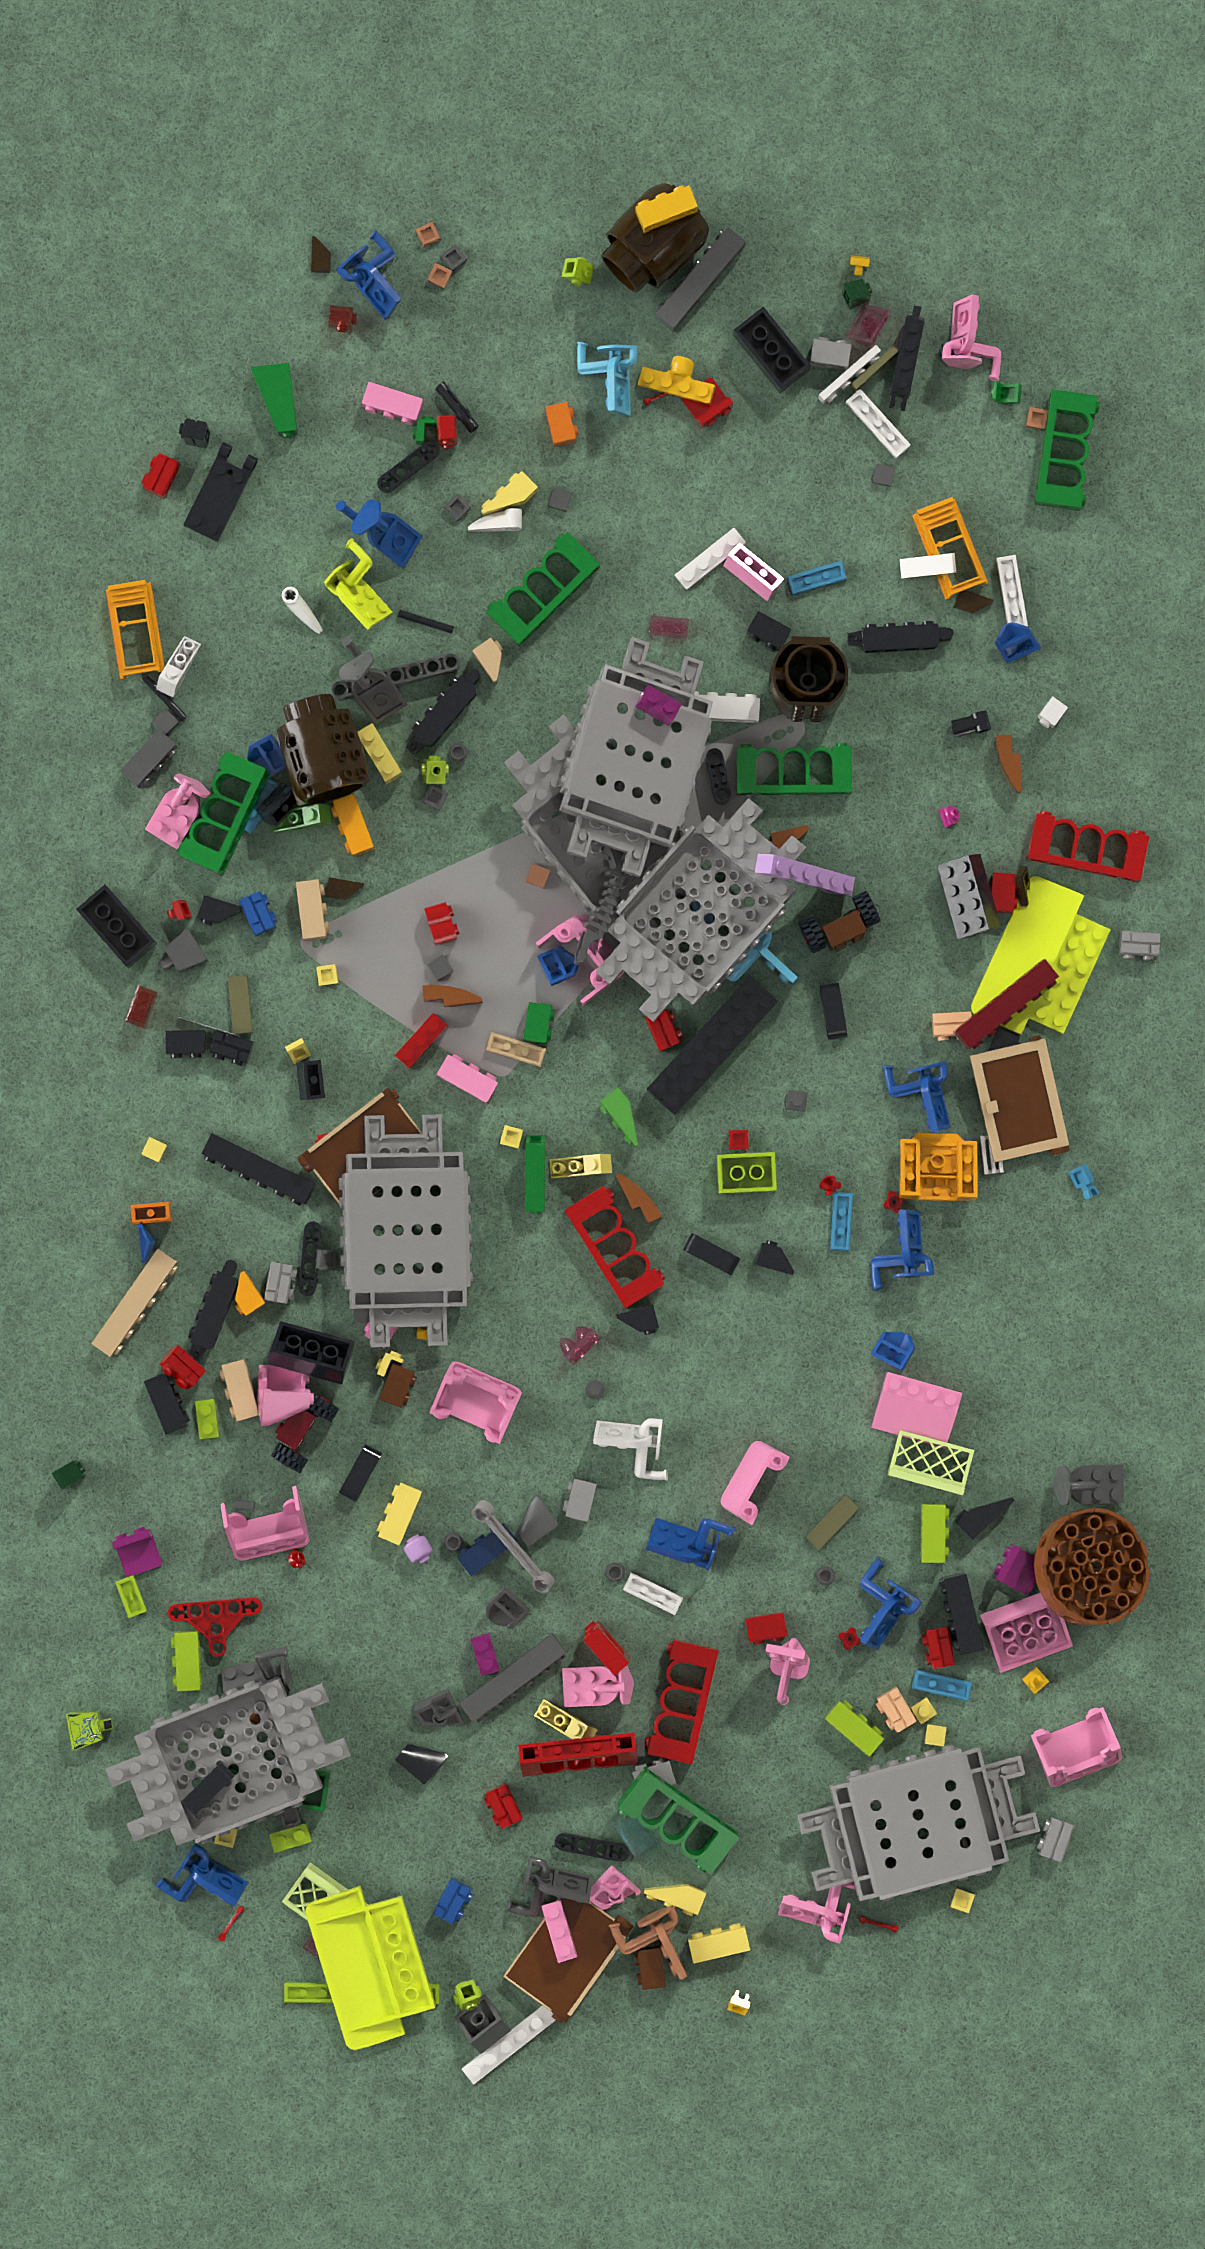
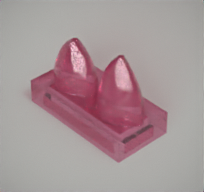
[649,615,689,639]
[560,1326,601,1365]

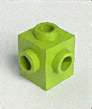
[561,257,594,287]
[420,756,449,784]
[452,1980,482,2011]

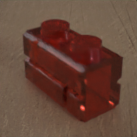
[125,985,158,1029]

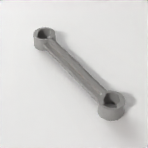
[472,1500,555,1593]

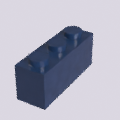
[457,1523,518,1576]

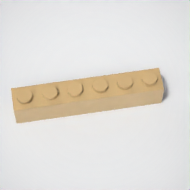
[91,1249,179,1357]

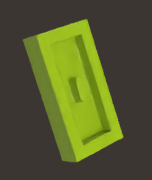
[195,1399,219,1439]
[115,1575,147,1618]
[269,1822,312,1853]

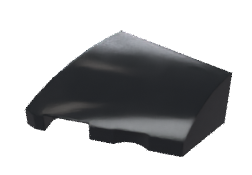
[395,1744,449,1785]

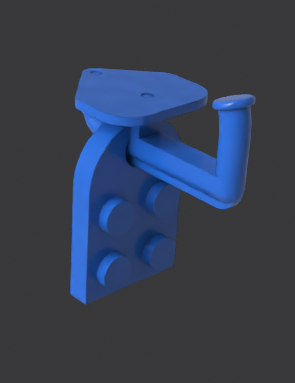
[336,230,401,320]
[336,500,423,568]
[882,1061,951,1132]
[871,1210,934,1291]
[646,1518,735,1571]
[860,1557,922,1650]
[155,1843,248,1906]

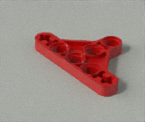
[167,1597,262,1657]

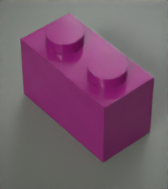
[635,685,682,725]
[471,1632,500,1676]

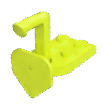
[324,538,393,630]

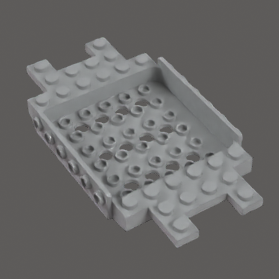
[558,637,713,877]
[503,714,692,928]
[596,798,807,1022]
[339,1114,473,1347]
[105,1678,351,1846]
[797,1745,1040,1901]

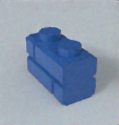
[239,891,278,937]
[433,1877,473,1924]

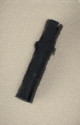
[435,381,479,433]

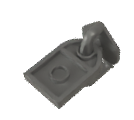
[339,636,408,724]
[1052,1464,1124,1505]
[221,1646,293,1695]
[506,1856,593,1917]

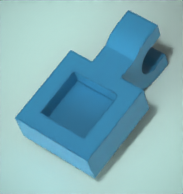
[1069,1164,1099,1200]

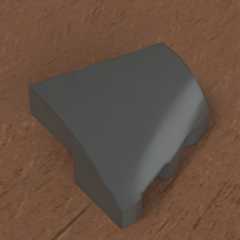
[517,1495,559,1548]
[413,1688,465,1727]

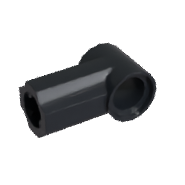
[951,710,991,737]

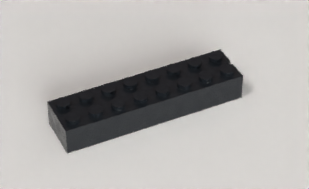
[646,975,778,1116]

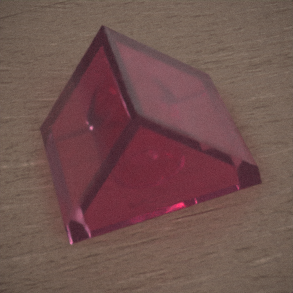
[845,304,891,350]

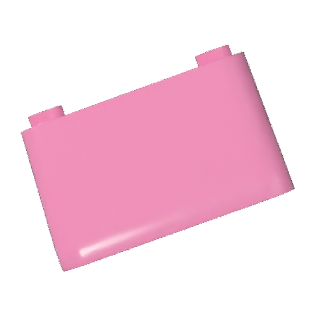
[429,1362,522,1444]
[257,1365,314,1426]
[721,1441,790,1525]
[1031,1707,1122,1787]

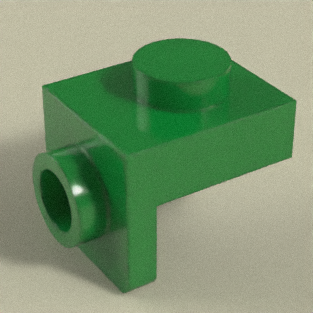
[990,381,1022,404]
[413,416,437,445]

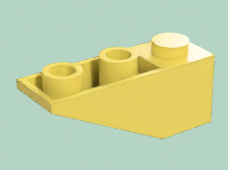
[481,471,538,516]
[549,1154,612,1179]
[534,1699,597,1739]
[644,1884,706,1916]

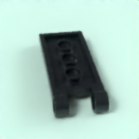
[183,442,258,543]

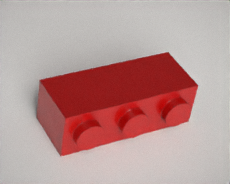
[395,1013,449,1069]

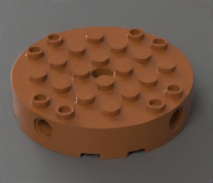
[1034,1508,1150,1626]

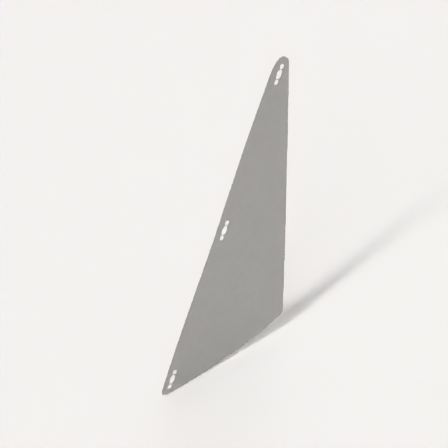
[300,714,805,1077]

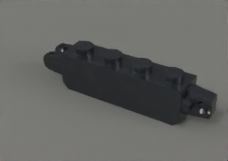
[889,305,925,411]
[847,621,954,653]
[406,669,481,755]
[188,1259,239,1362]

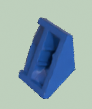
[995,622,1041,663]
[247,733,285,777]
[537,946,580,986]
[137,1224,157,1263]
[871,1331,915,1371]

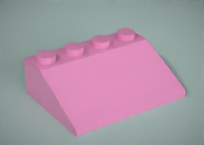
[871,1372,962,1449]
[980,1593,1073,1673]

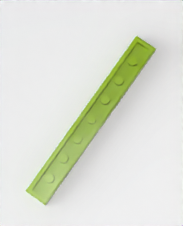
[284,1982,440,2004]

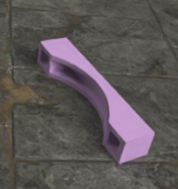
[755,854,855,896]

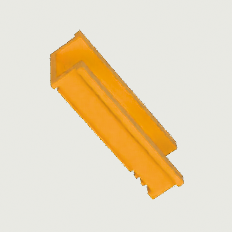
[912,497,988,600]
[106,580,165,679]

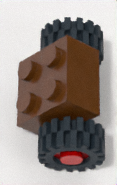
[798,891,881,953]

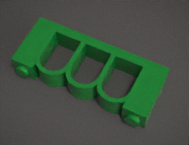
[1034,389,1100,511]
[487,532,600,647]
[736,743,852,795]
[178,751,271,876]
[617,1767,739,1874]

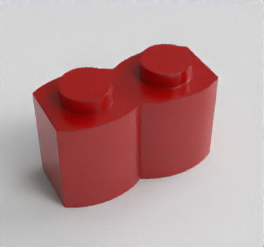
[437,415,458,450]
[424,902,460,946]

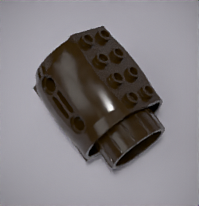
[601,183,709,293]
[769,636,848,722]
[276,694,370,807]

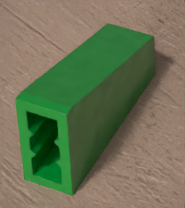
[251,363,298,438]
[525,1135,546,1214]

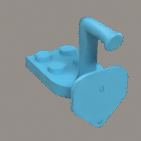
[577,341,638,416]
[726,930,798,985]

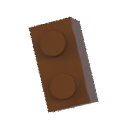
[379,1364,417,1408]
[634,1946,666,1990]

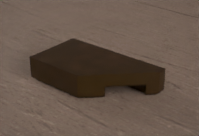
[311,236,331,273]
[954,590,994,614]
[1015,866,1030,906]
[326,877,364,900]

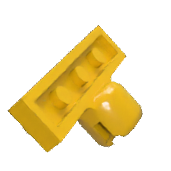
[637,356,716,405]

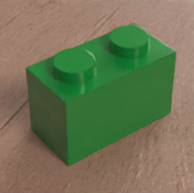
[523,1002,555,1044]

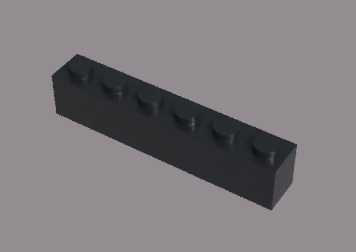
[201,1133,316,1206]

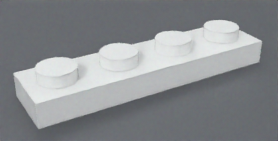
[818,345,881,404]
[846,389,911,459]
[675,528,746,591]
[996,555,1028,626]

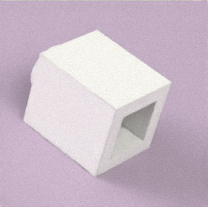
[1038,696,1068,728]

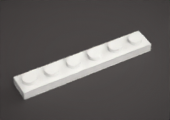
[462,2005,555,2085]

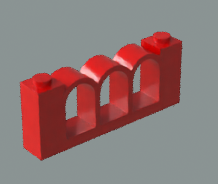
[1026,811,1150,883]
[564,1186,665,1308]
[583,1621,630,1676]
[645,1639,719,1764]
[518,1732,638,1777]

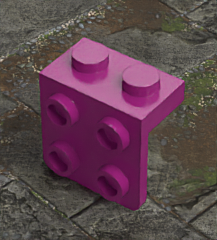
[112,1527,162,1577]
[993,1544,1036,1595]

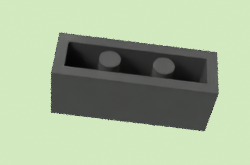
[120,729,177,789]

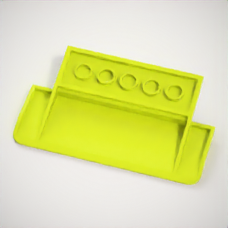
[971,876,1111,1035]
[305,1886,436,2050]

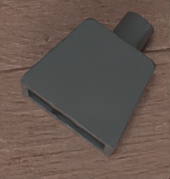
[159,928,208,973]

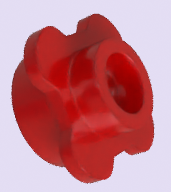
[819,1176,842,1196]
[883,1191,905,1213]
[288,1548,306,1569]
[838,1627,861,1650]

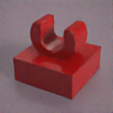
[167,900,192,921]

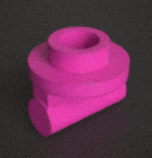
[938,806,959,828]

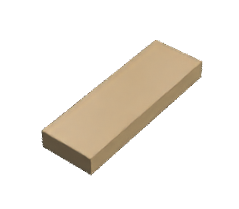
[486,1032,546,1067]

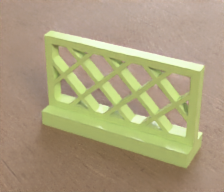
[887,1430,974,1495]
[282,1862,369,1921]

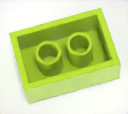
[717,1152,777,1194]

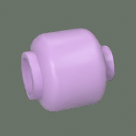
[404,1534,433,1564]

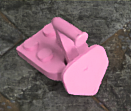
[942,294,1001,381]
[145,774,210,849]
[766,1638,810,1705]
[562,1666,634,1707]
[778,1882,855,1944]

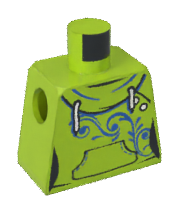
[66,1712,113,1751]

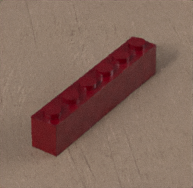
[953,959,1059,1050]

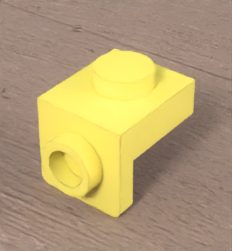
[375,1351,404,1377]

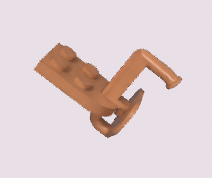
[609,1905,687,1980]

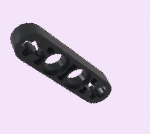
[377,441,440,493]
[299,1221,322,1296]
[555,1833,629,1862]

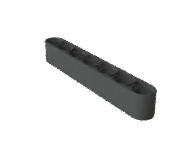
[331,653,460,700]

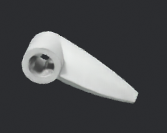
[468,508,522,532]
[282,587,323,634]

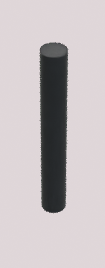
[398,610,454,634]
[142,675,187,721]

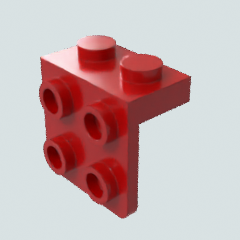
[682,378,733,429]

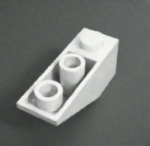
[157,636,201,698]

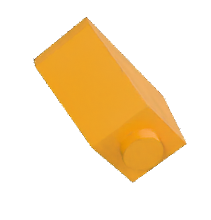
[235,1271,266,1316]

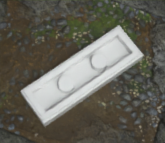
[900,553,956,578]
[623,1572,683,1615]

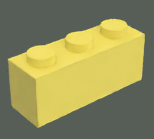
[358,723,403,785]
[377,1482,423,1545]
[688,1923,750,1964]

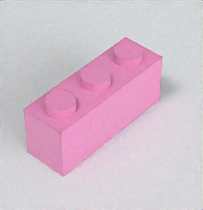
[362,382,424,425]
[723,543,784,601]
[437,1054,498,1104]
[542,1900,578,1963]

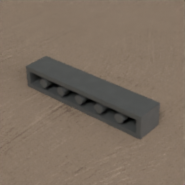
[655,227,746,332]
[459,1633,566,1723]

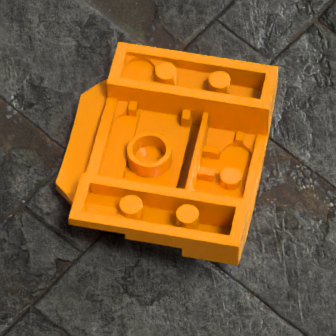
[899,1132,978,1202]

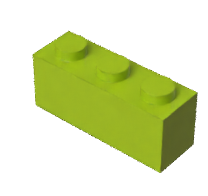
[921,1504,949,1563]
[171,1631,202,1691]
[824,1700,884,1757]

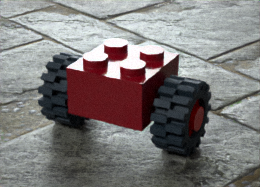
[271,1391,339,1473]

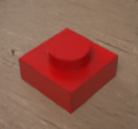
[729,1130,749,1150]

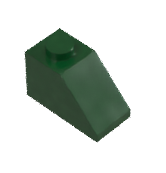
[842,279,872,310]
[51,1460,86,1490]

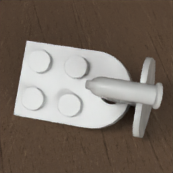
[593,1418,668,1481]

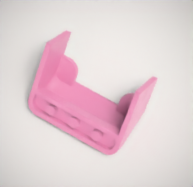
[536,914,624,1006]
[221,1486,310,1561]

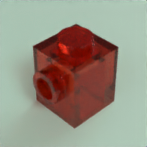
[328,305,357,333]

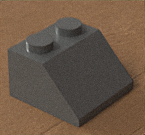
[455,1994,511,2054]

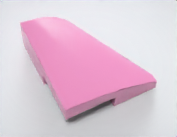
[590,1865,641,1910]

